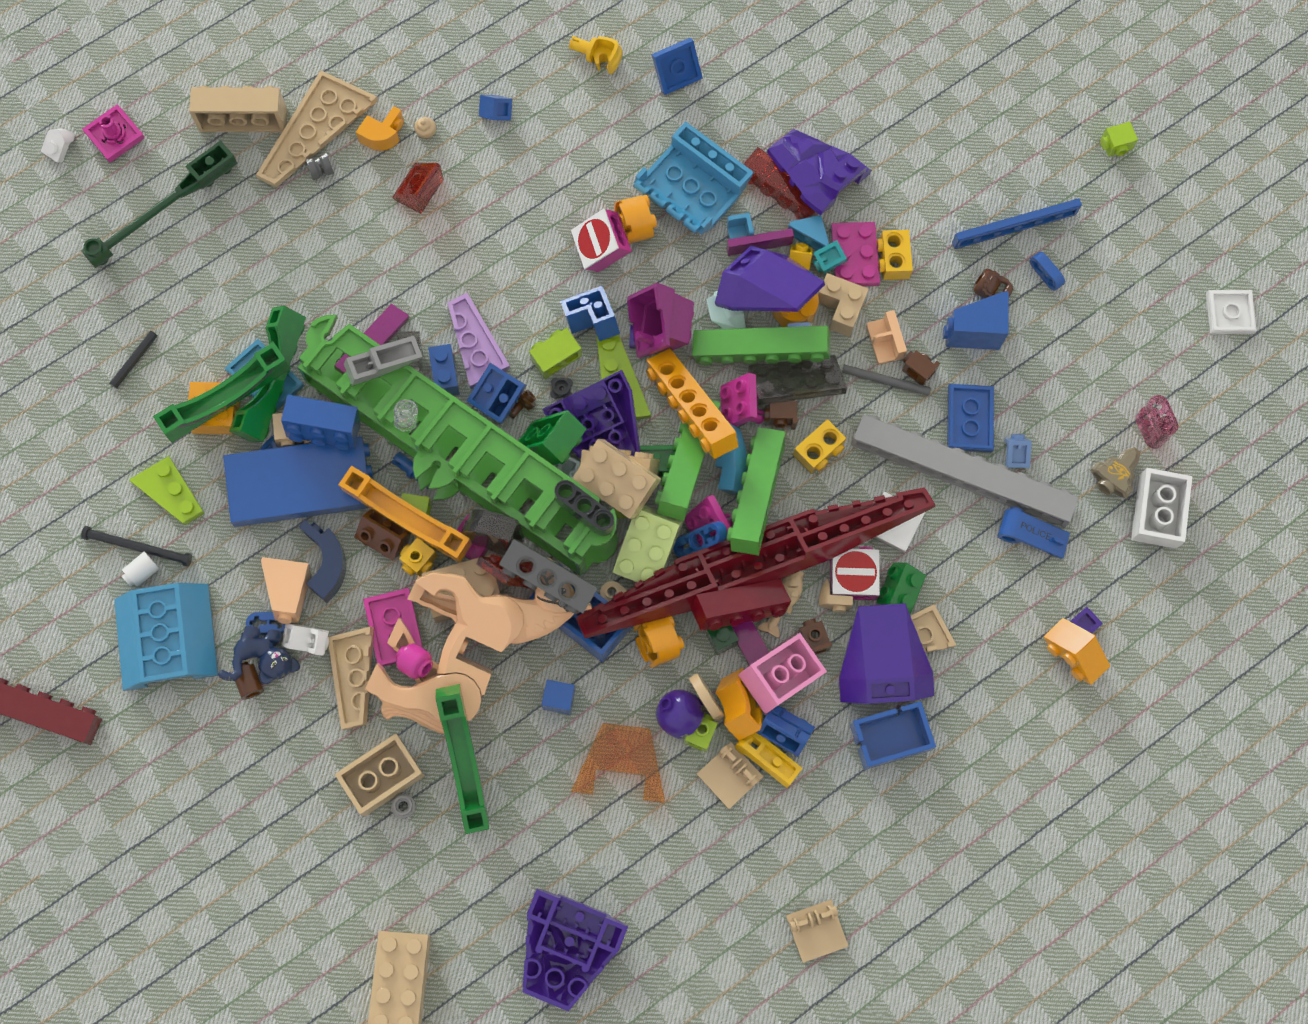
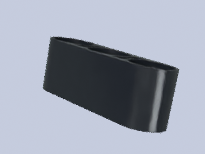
[554,480,614,536]

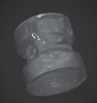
[393,399,418,432]

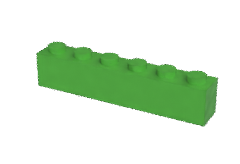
[692,326,831,366]
[655,400,721,521]
[727,427,785,555]

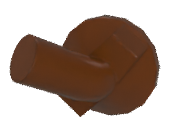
[509,390,536,419]

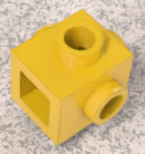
[399,537,438,576]

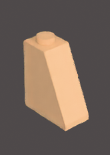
[261,557,311,624]

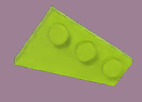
[129,456,205,525]

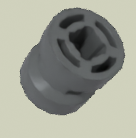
[306,153,334,180]

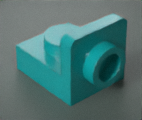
[813,240,848,276]

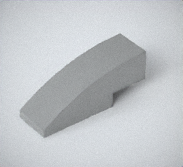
[344,336,422,386]

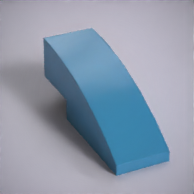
[715,423,748,495]

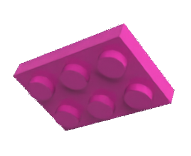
[831,222,880,287]
[363,588,423,667]

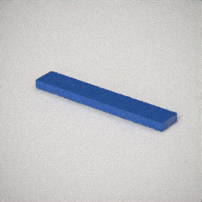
[952,198,1082,249]

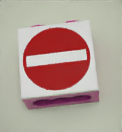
[571,209,632,272]
[830,546,880,601]

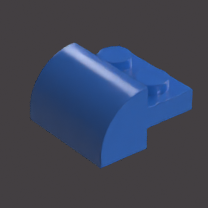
[467,363,527,424]

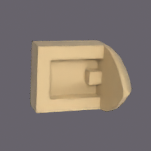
[819,579,853,613]

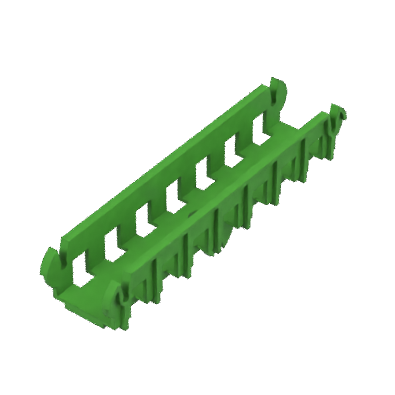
[298,315,617,576]

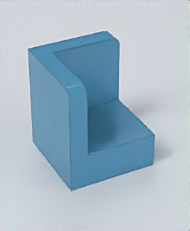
[726,212,754,239]

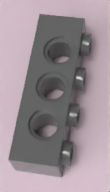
[499,539,598,615]

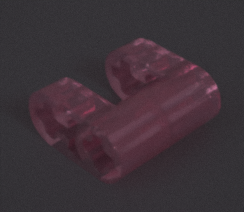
[1136,395,1178,449]

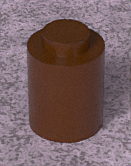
[235,662,264,700]

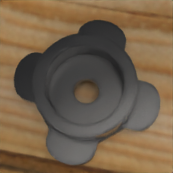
[550,377,573,399]

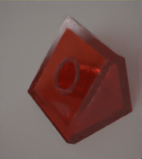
[392,163,444,214]

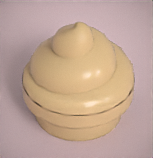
[414,117,436,139]

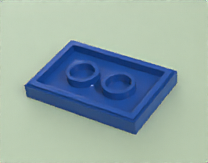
[947,384,994,453]

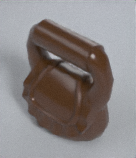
[973,269,1014,298]

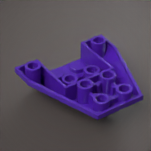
[715,246,825,312]
[542,370,641,459]
[839,603,935,704]

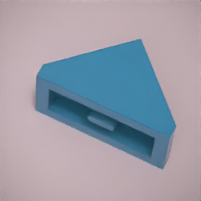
[788,215,829,251]

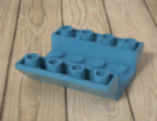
[114,583,218,691]

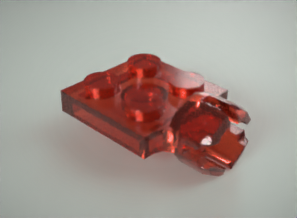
[476,554,533,589]

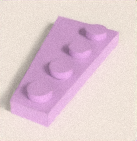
[448,293,510,389]

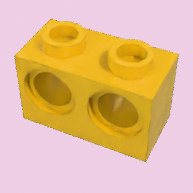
[877,230,913,280]
[793,419,846,474]

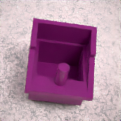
[627,283,694,359]

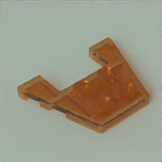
[571,723,665,804]

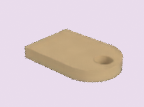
[689,673,725,722]

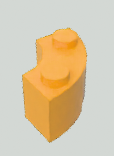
[715,668,762,741]

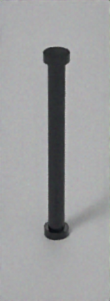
[81,526,192,567]

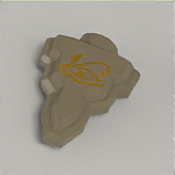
[1090,447,1140,499]

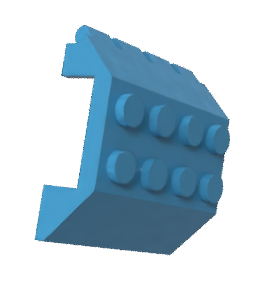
[633,121,754,235]

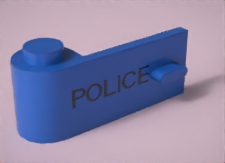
[998,507,1070,559]

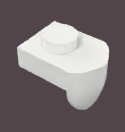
[41,129,75,163]

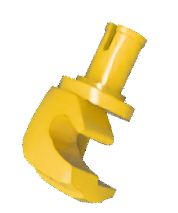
[569,36,623,75]

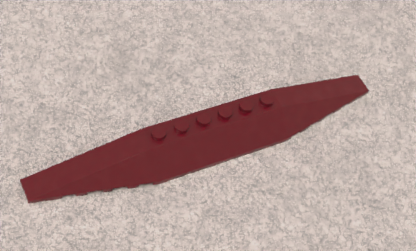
[576,487,935,639]

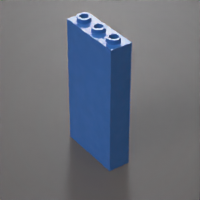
[223,436,373,527]

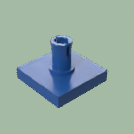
[651,38,703,95]

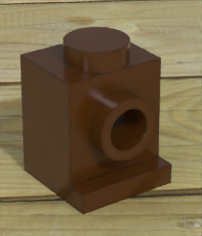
[902,350,940,385]
[764,401,797,430]
[798,619,832,655]

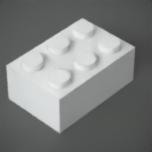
[1131,468,1192,549]

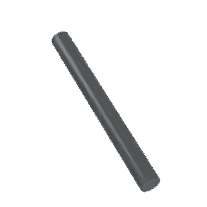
[842,364,931,396]

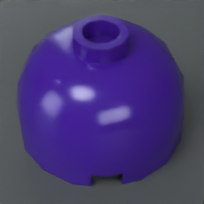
[656,689,704,739]

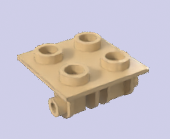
[697,742,764,809]
[786,899,849,963]

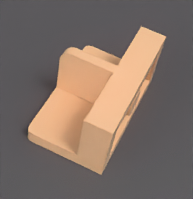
[866,310,907,364]

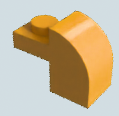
[356,106,404,151]

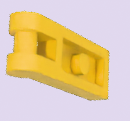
[735,732,803,788]

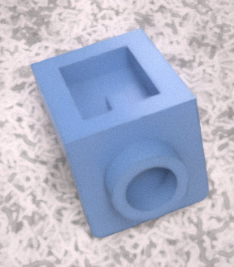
[1004,434,1032,468]

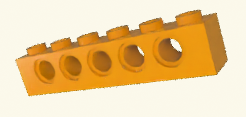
[646,348,739,459]

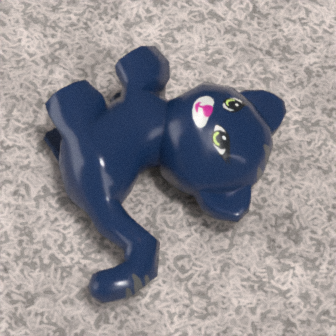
[218,626,300,684]

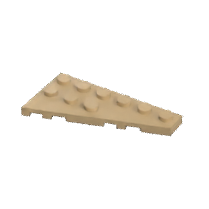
[256,70,378,188]

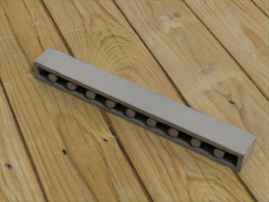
[851,414,1079,528]

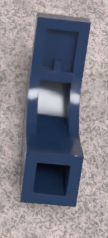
[299,520,346,603]

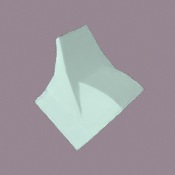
[706,291,746,329]

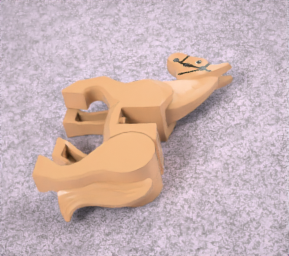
[365,557,592,734]

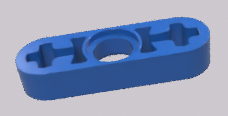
[673,521,727,558]

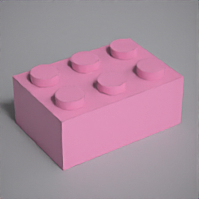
[738,633,827,714]

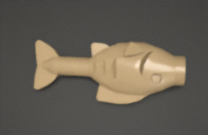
[758,571,804,638]

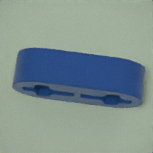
[1030,252,1065,291]
[246,612,293,635]

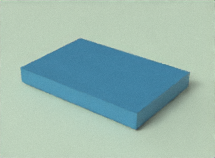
[224,339,304,411]

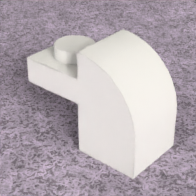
[281,624,329,656]

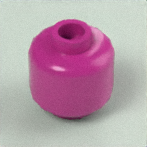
[396,643,433,679]

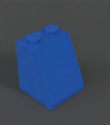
[943,291,1009,350]

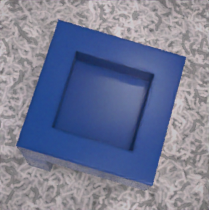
[479,95,513,121]

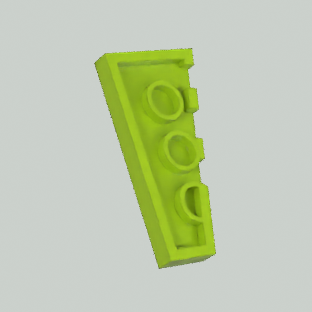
[596,334,651,420]

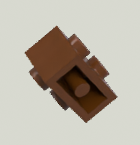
[354,509,411,561]

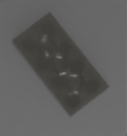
[748,355,847,405]

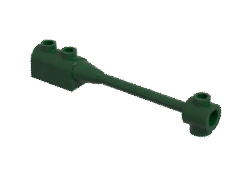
[81,140,238,268]

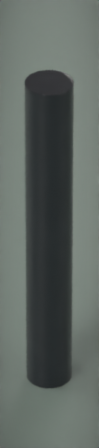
[109,330,158,389]

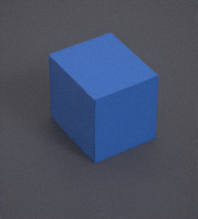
[541,680,576,715]

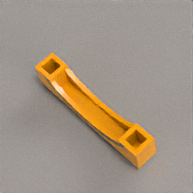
[338,465,472,563]

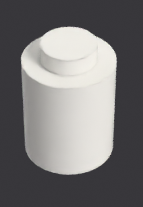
[122,551,160,587]

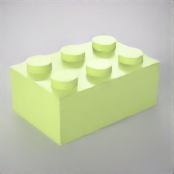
[612,505,683,582]

